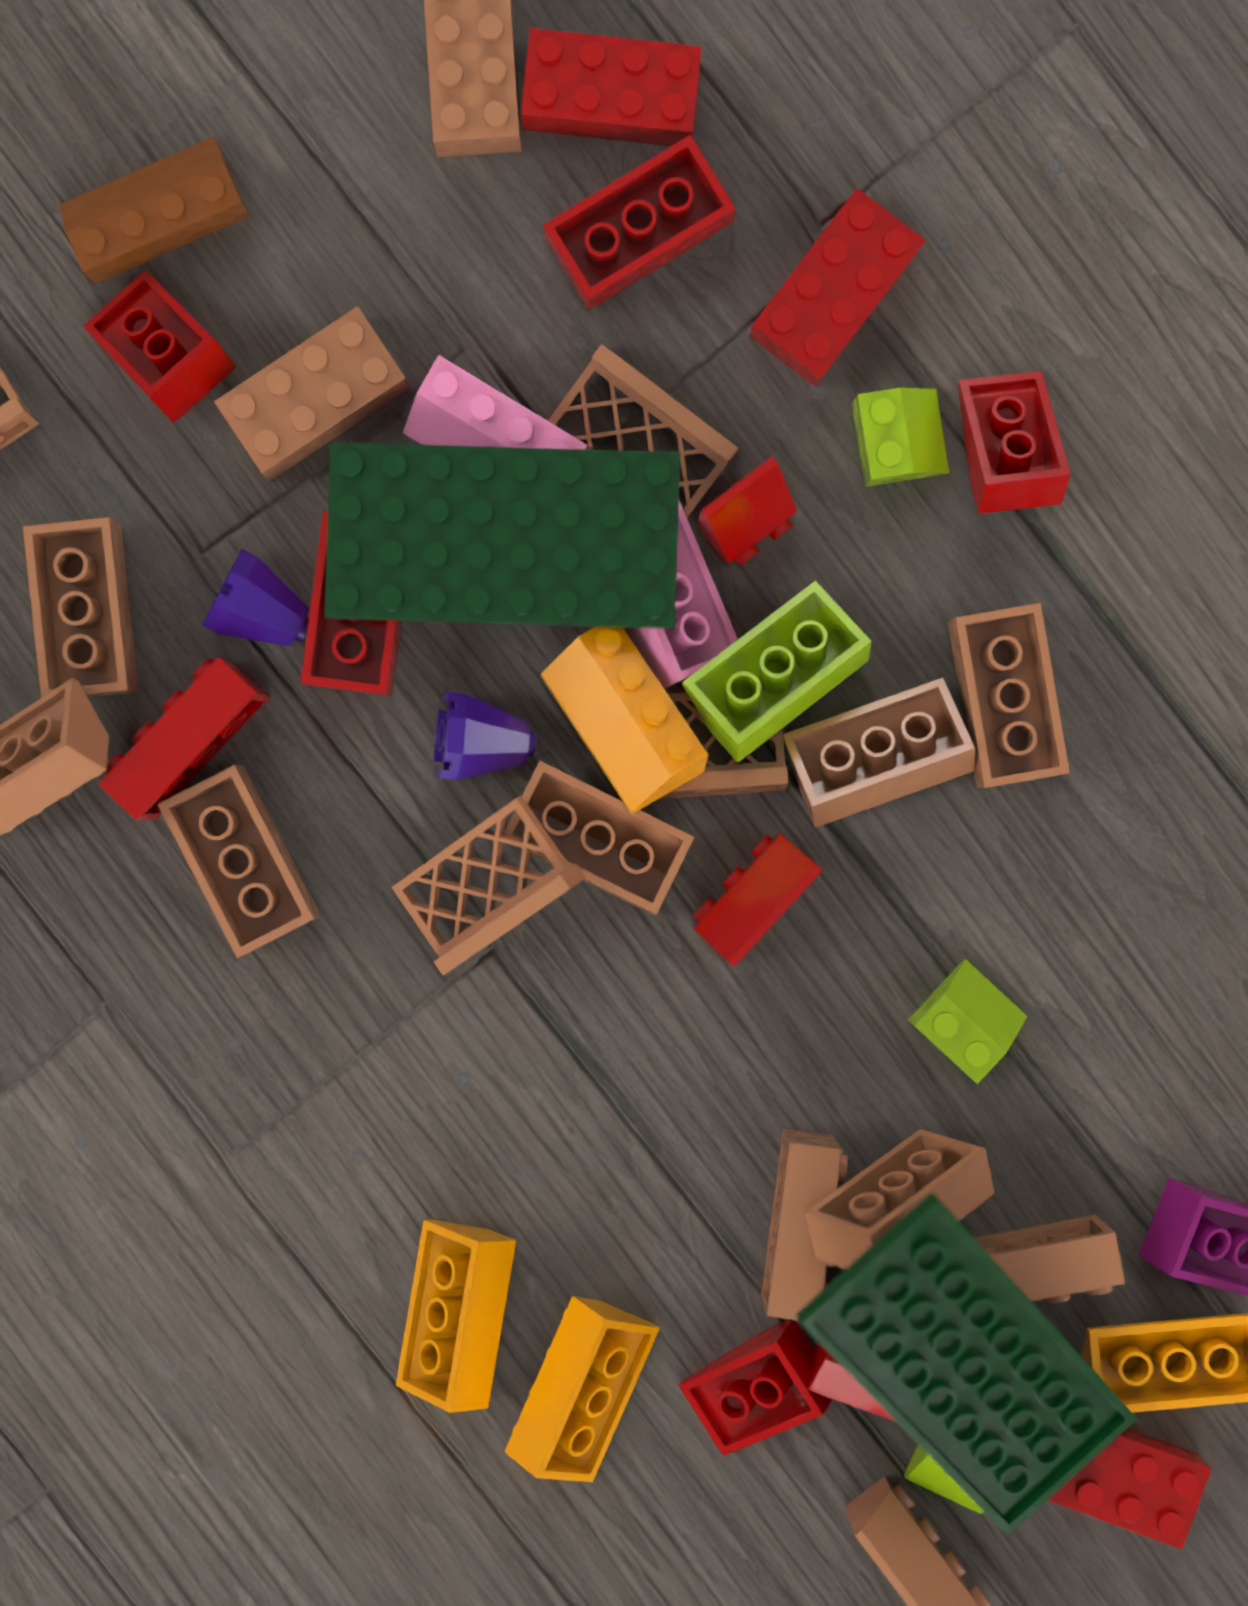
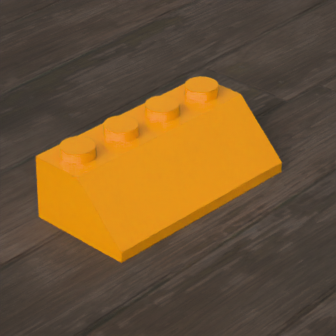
[541,627,708,814]
[395,1219,516,1413]
[504,1296,660,1482]
[1082,1313,1248,1413]

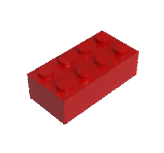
[521,28,702,146]
[543,135,736,311]
[749,188,925,387]
[301,511,402,697]
[98,657,271,820]
[1047,1428,1212,1550]

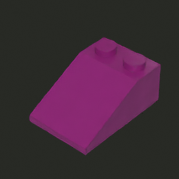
[1138,1177,1248,1296]

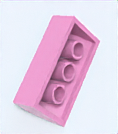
[403,355,591,450]
[625,501,738,689]

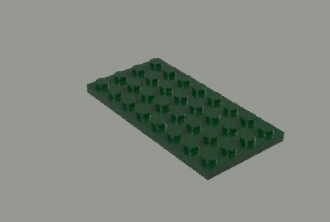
[325,442,680,630]
[795,1192,1137,1535]

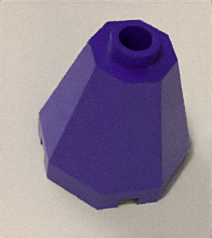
[202,549,309,646]
[434,692,536,780]

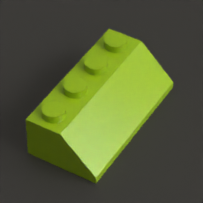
[682,581,872,763]

